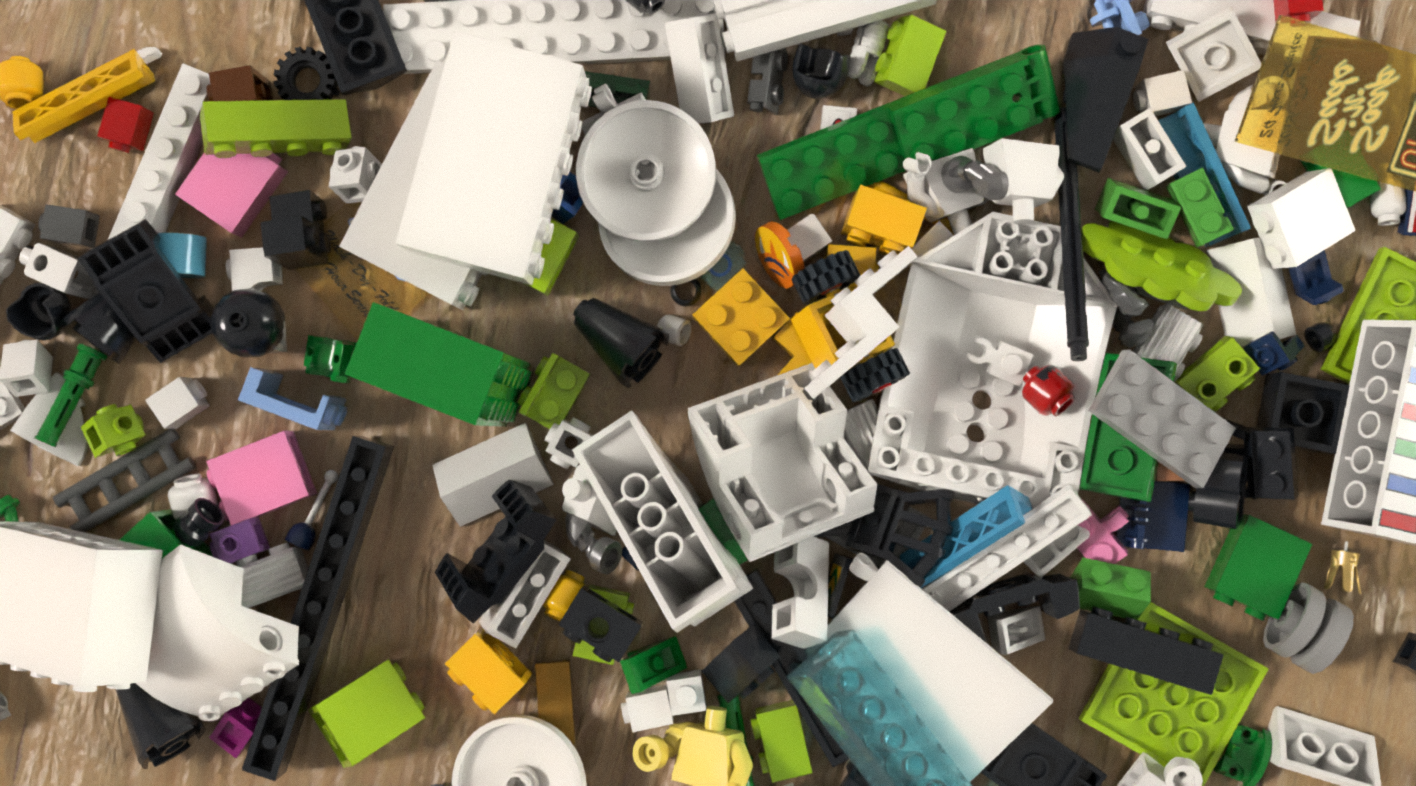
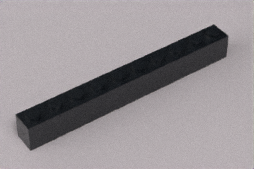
[242,436,394,781]

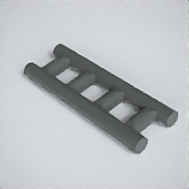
[53,429,196,533]

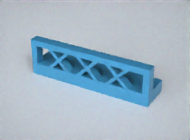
[1158,102,1251,247]
[900,485,1033,588]

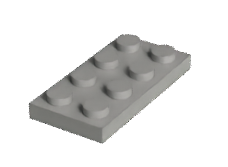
[1088,350,1236,488]

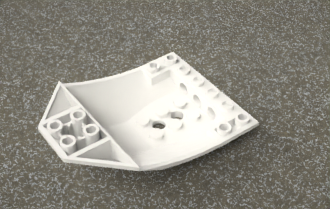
[867,212,1118,508]

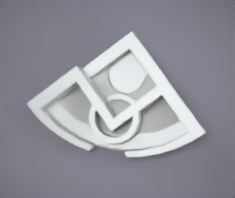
[10,373,89,466]

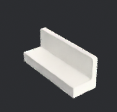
[665,13,734,123]

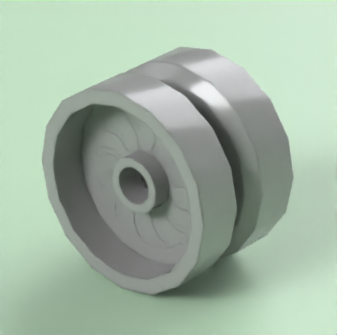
[1263,582,1354,674]

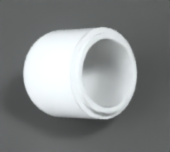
[657,314,691,346]

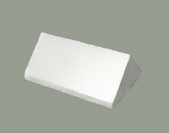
[1206,238,1296,347]
[433,423,554,527]
[1267,706,1381,786]

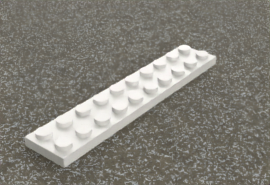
[383,0,725,74]

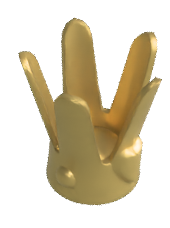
[1324,541,1362,594]

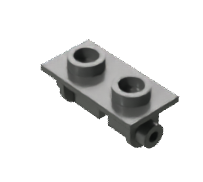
[747,48,788,115]

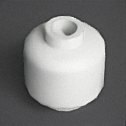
[168,474,219,520]

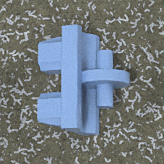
[1090,0,1150,35]

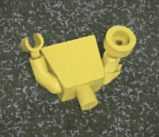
[632,706,753,786]

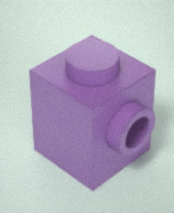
[210,517,270,564]

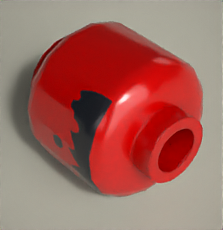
[1022,365,1075,417]

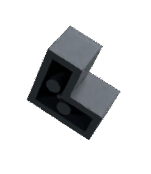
[260,190,331,270]

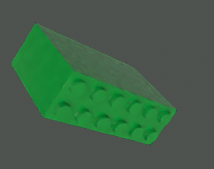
[345,302,533,427]

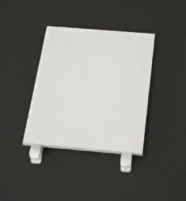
[806,553,1053,786]

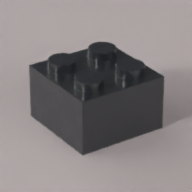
[1256,372,1350,454]

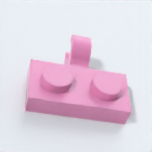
[1077,499,1129,564]

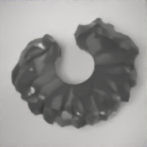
[1099,269,1154,348]

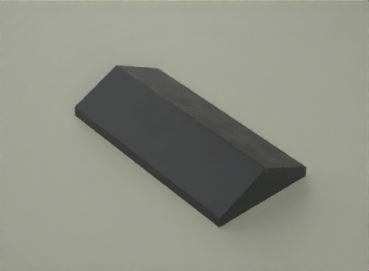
[304,0,407,95]

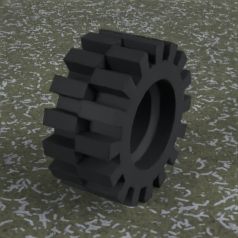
[273,47,340,100]

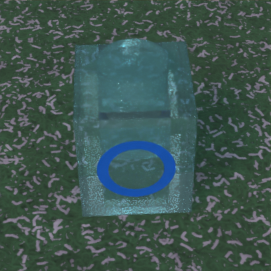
[699,240,747,293]

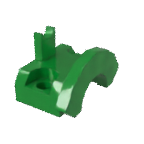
[303,335,357,383]
[1213,724,1272,786]

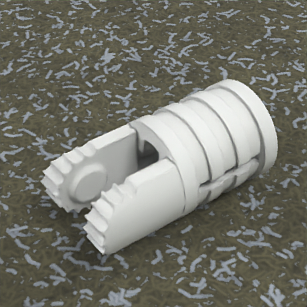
[848,20,890,87]

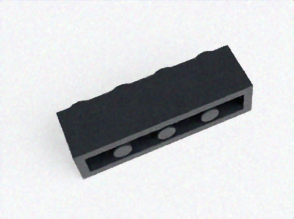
[1068,606,1224,695]

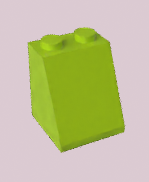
[308,659,425,768]

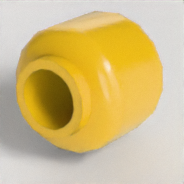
[0,56,44,109]
[542,570,588,622]

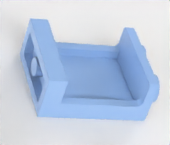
[238,367,347,430]

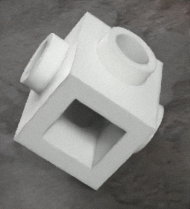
[328,146,382,204]
[544,417,594,469]

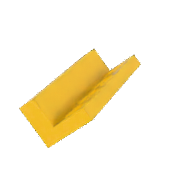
[12,49,155,143]

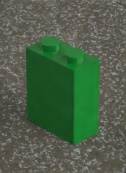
[1204,514,1313,621]

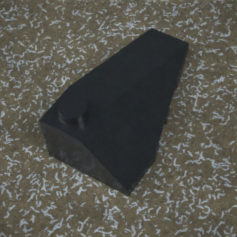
[1062,27,1149,173]

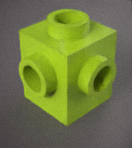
[81,404,145,458]

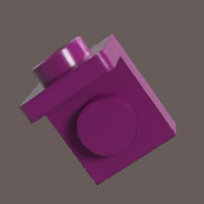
[209,698,262,758]

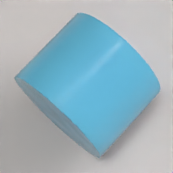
[158,233,207,278]

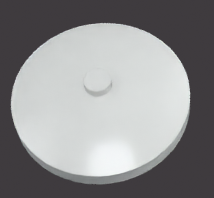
[576,100,716,242]
[598,169,736,286]
[452,715,587,786]

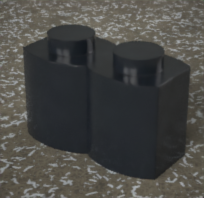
[1188,452,1248,529]

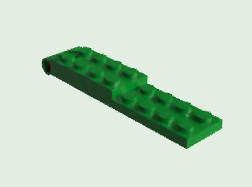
[757,44,1060,220]

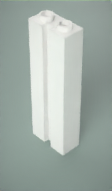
[713,0,937,61]

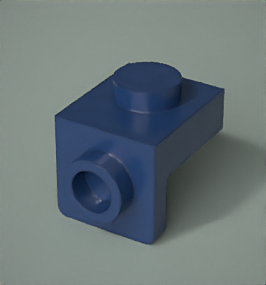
[1288,250,1344,305]
[1244,331,1305,376]

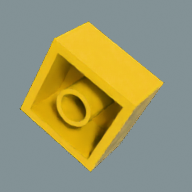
[840,185,927,256]
[692,268,790,367]
[445,627,533,714]

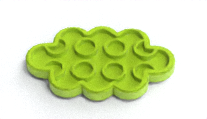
[1081,221,1242,311]

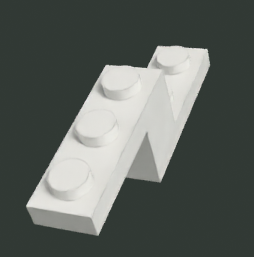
[804,246,918,399]

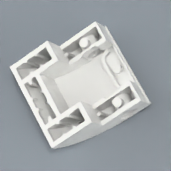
[688,363,877,562]
[136,545,299,721]

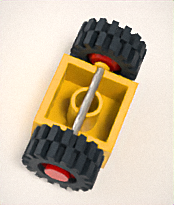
[791,250,910,402]

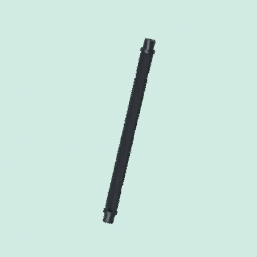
[1054,107,1089,362]

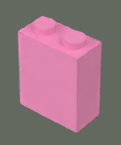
[175,153,288,238]
[206,431,317,526]

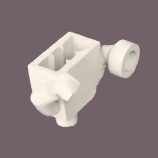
[1204,76,1290,196]
[903,148,989,235]
[1116,752,1203,786]

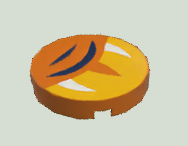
[755,221,804,289]

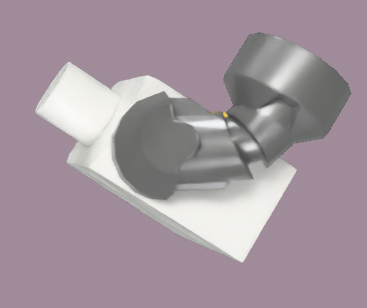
[941,138,1064,225]
[562,464,622,574]

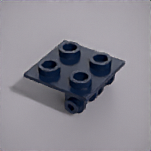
[1116,481,1190,552]

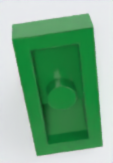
[620,636,687,694]

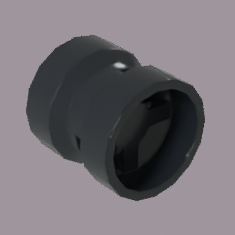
[173,498,224,547]

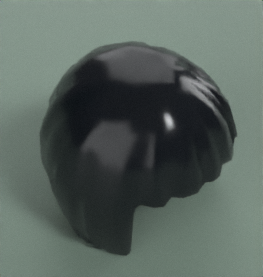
[793,43,849,99]
[6,283,71,340]

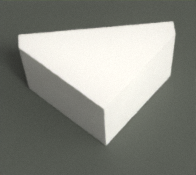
[987,606,1045,655]

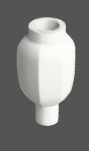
[1370,162,1406,226]

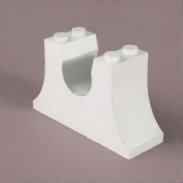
[572,410,753,633]

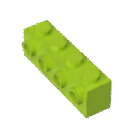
[200,99,352,158]

